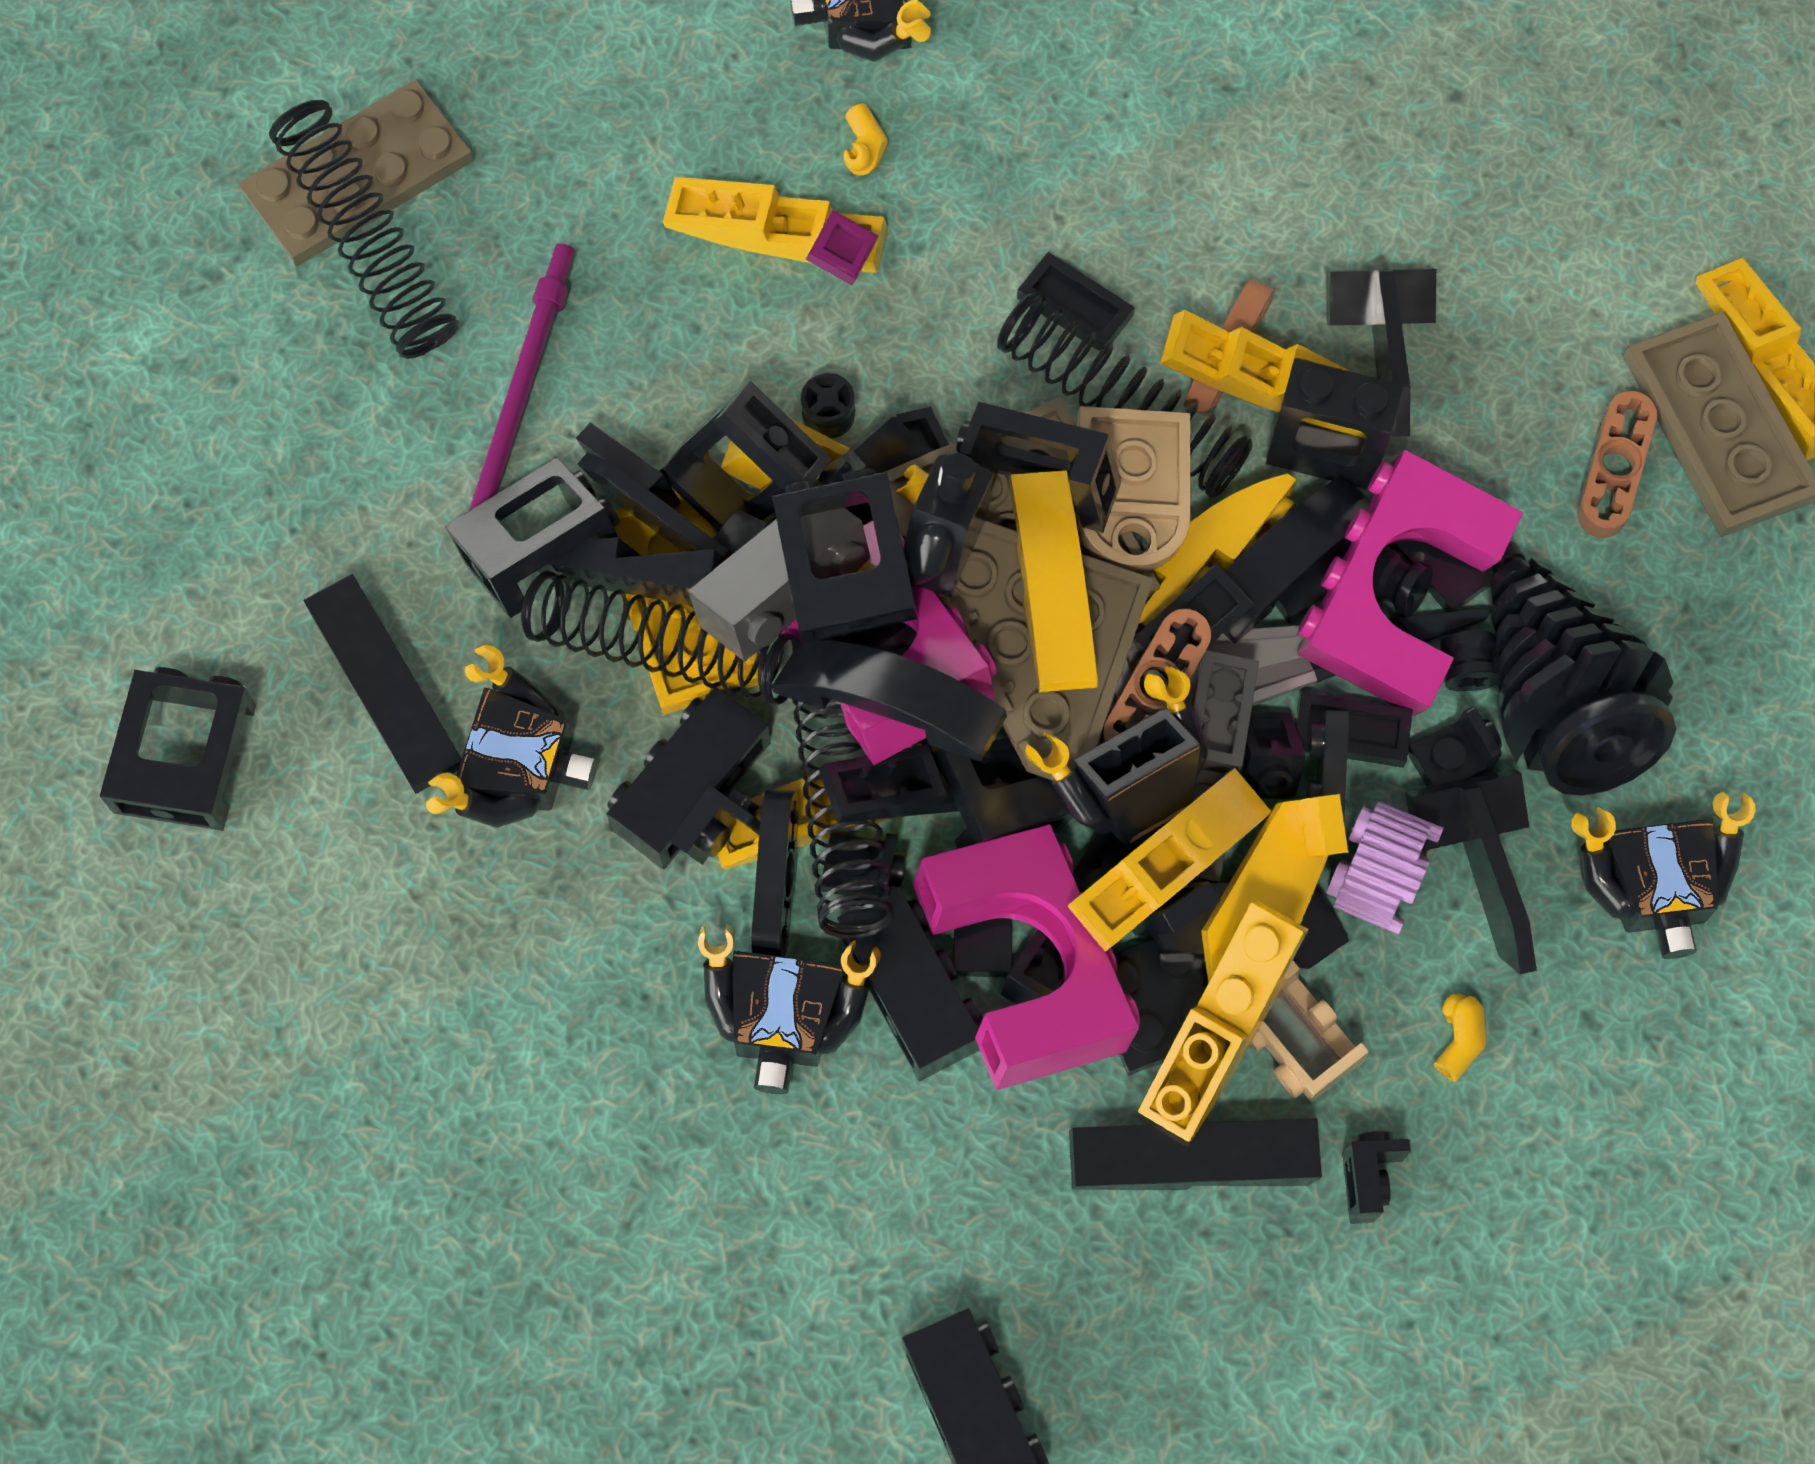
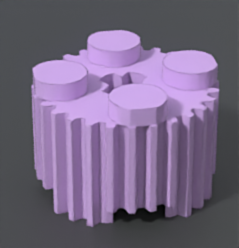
[1326,801,1443,935]

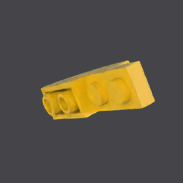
[1135,473,1297,634]
[1068,768,1271,952]
[1138,900,1309,1142]

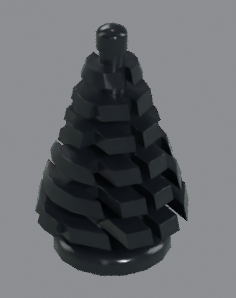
[1490,541,1676,796]

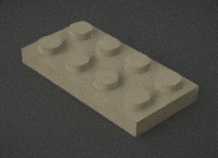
[238,79,474,267]
[1623,311,1815,537]

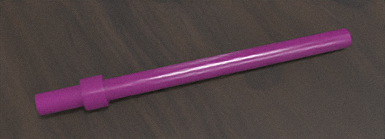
[468,243,576,511]

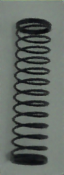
[269,100,459,359]
[997,291,1253,498]
[521,571,800,706]
[792,699,894,939]

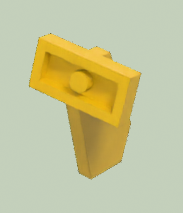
[1201,794,1348,983]

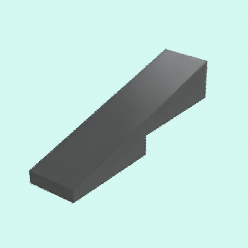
[1189,650,1259,883]

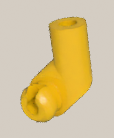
[843,103,888,176]
[1433,993,1487,1083]

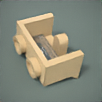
[1250,960,1369,1103]

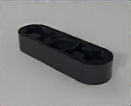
[751,789,799,957]

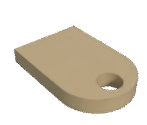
[1076,406,1190,573]

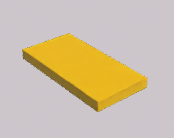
[614,492,759,716]

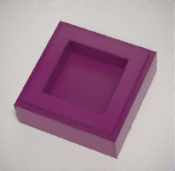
[805,210,879,285]

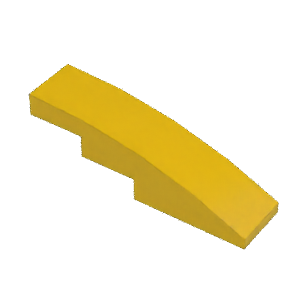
[663,177,888,273]
[1160,310,1366,439]
[1010,470,1098,692]

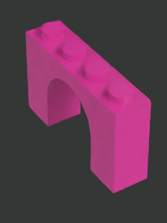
[1297,450,1523,716]
[782,521,997,765]
[913,824,1140,1091]

